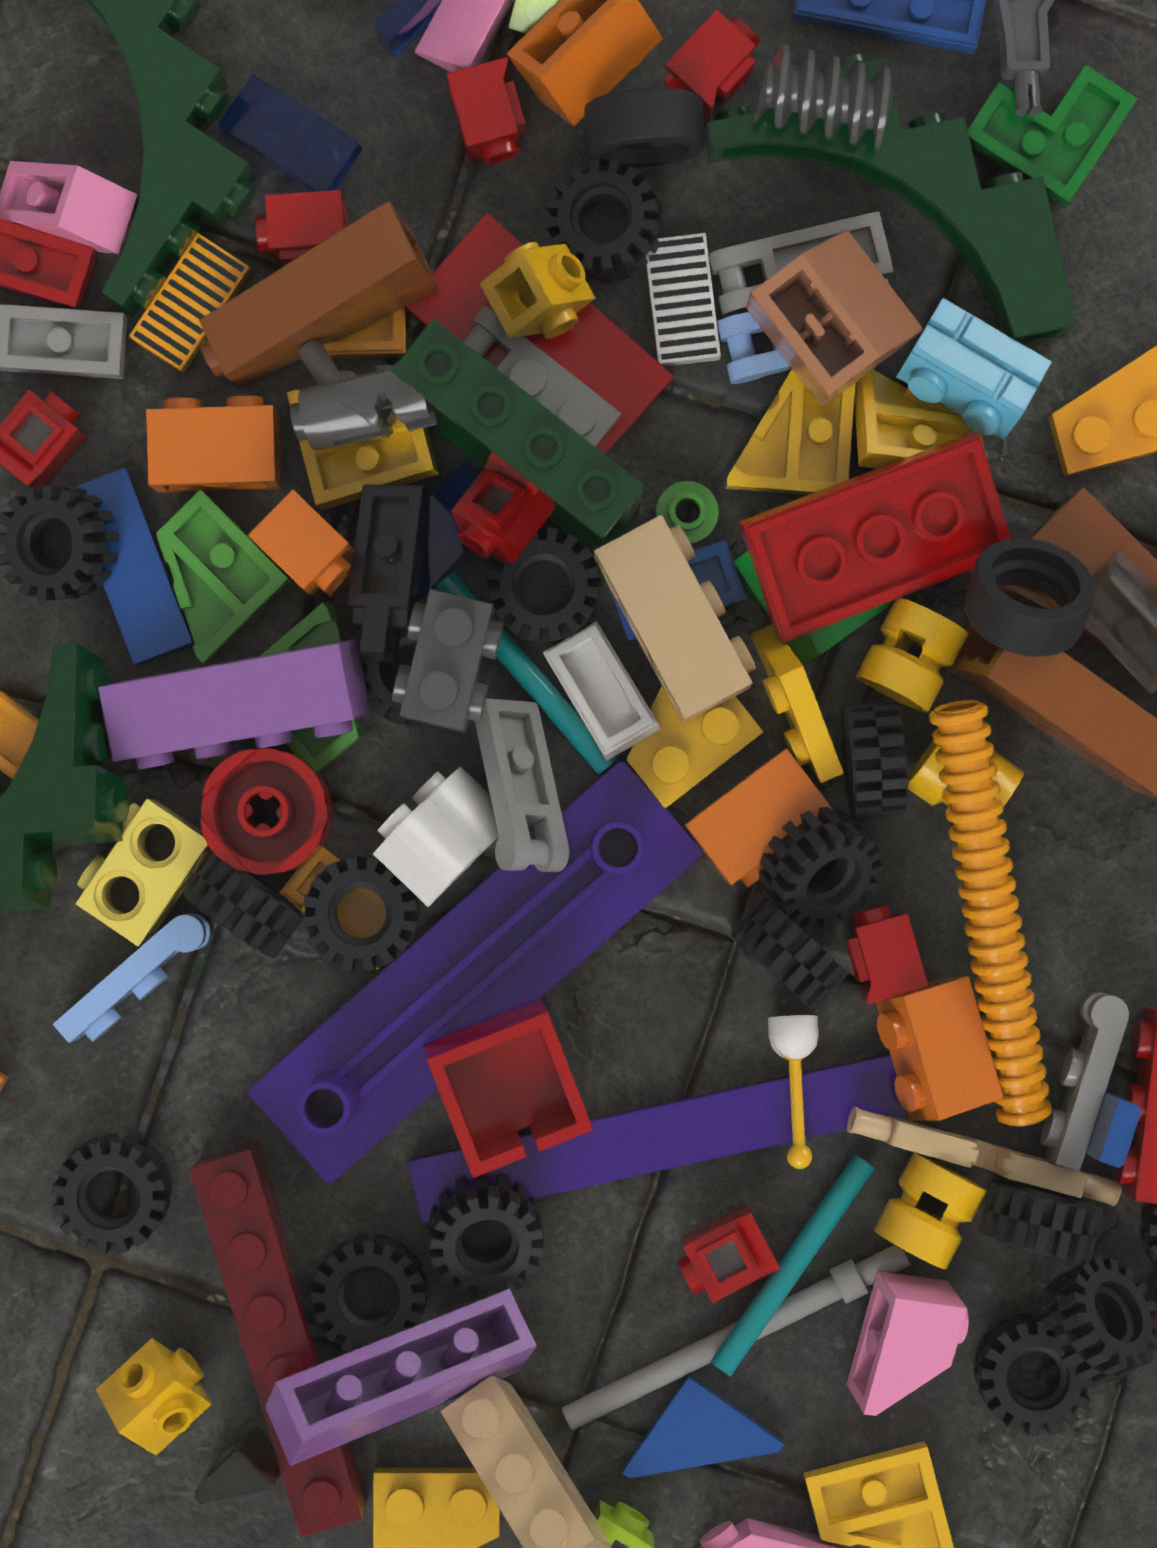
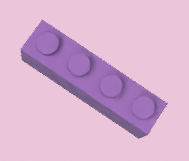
[98,639,371,769]
[265,1289,537,1466]

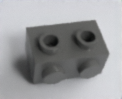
[392,589,504,733]

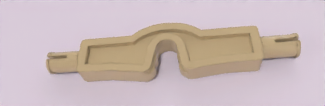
[847,1106,1122,1206]

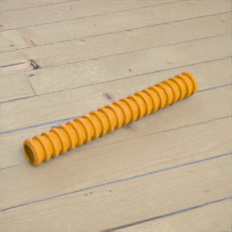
[929,700,1053,1127]

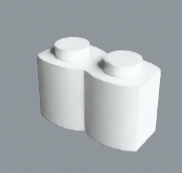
[373,766,499,907]

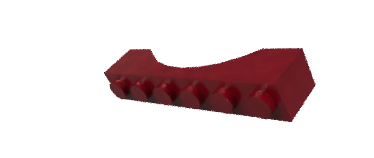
[189,1141,368,1538]

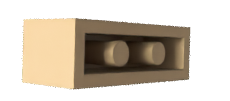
[594,515,756,724]
[440,1374,612,1548]

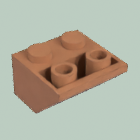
[746,230,924,407]

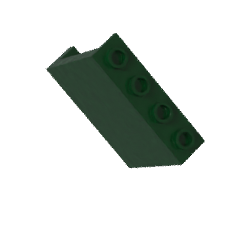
[391,318,644,558]

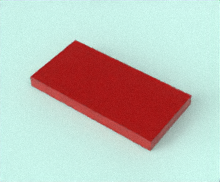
[405,213,674,456]
[738,432,1011,643]

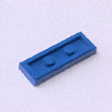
[792,0,986,55]
[76,467,194,666]

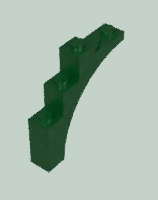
[86,0,256,318]
[705,54,1077,345]
[0,643,129,912]

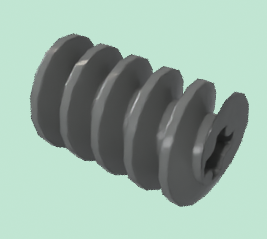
[754,43,894,151]

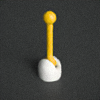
[768,1015,819,1169]

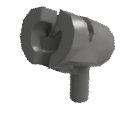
[290,340,440,450]

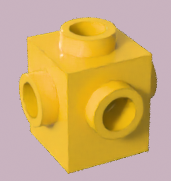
[479,242,595,339]
[96,1338,212,1456]

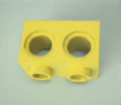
[75,799,212,947]

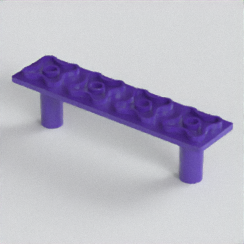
[248,762,702,1184]

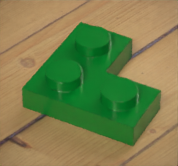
[968,65,1138,208]

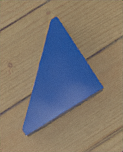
[622,1374,784,1478]

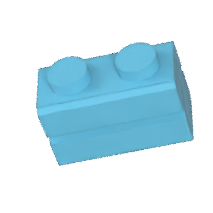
[896,298,1052,440]

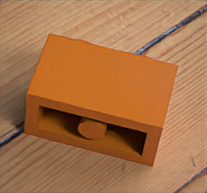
[506,0,663,127]
[146,396,282,493]
[247,489,354,601]
[683,748,832,887]
[876,976,1004,1121]

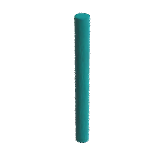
[435,571,617,775]
[710,1154,875,1377]

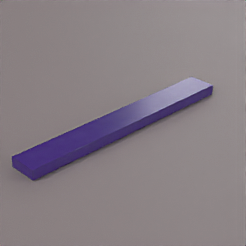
[408,1053,908,1223]

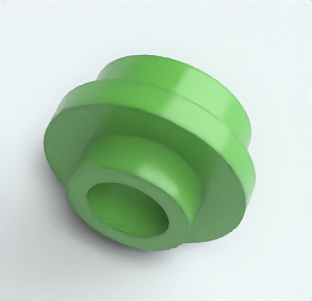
[656,481,719,544]

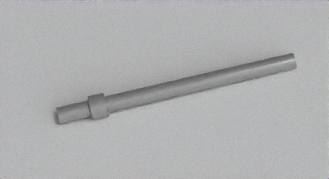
[562,1245,911,1430]

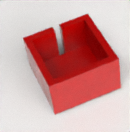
[423,999,593,1178]

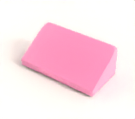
[415,0,514,72]

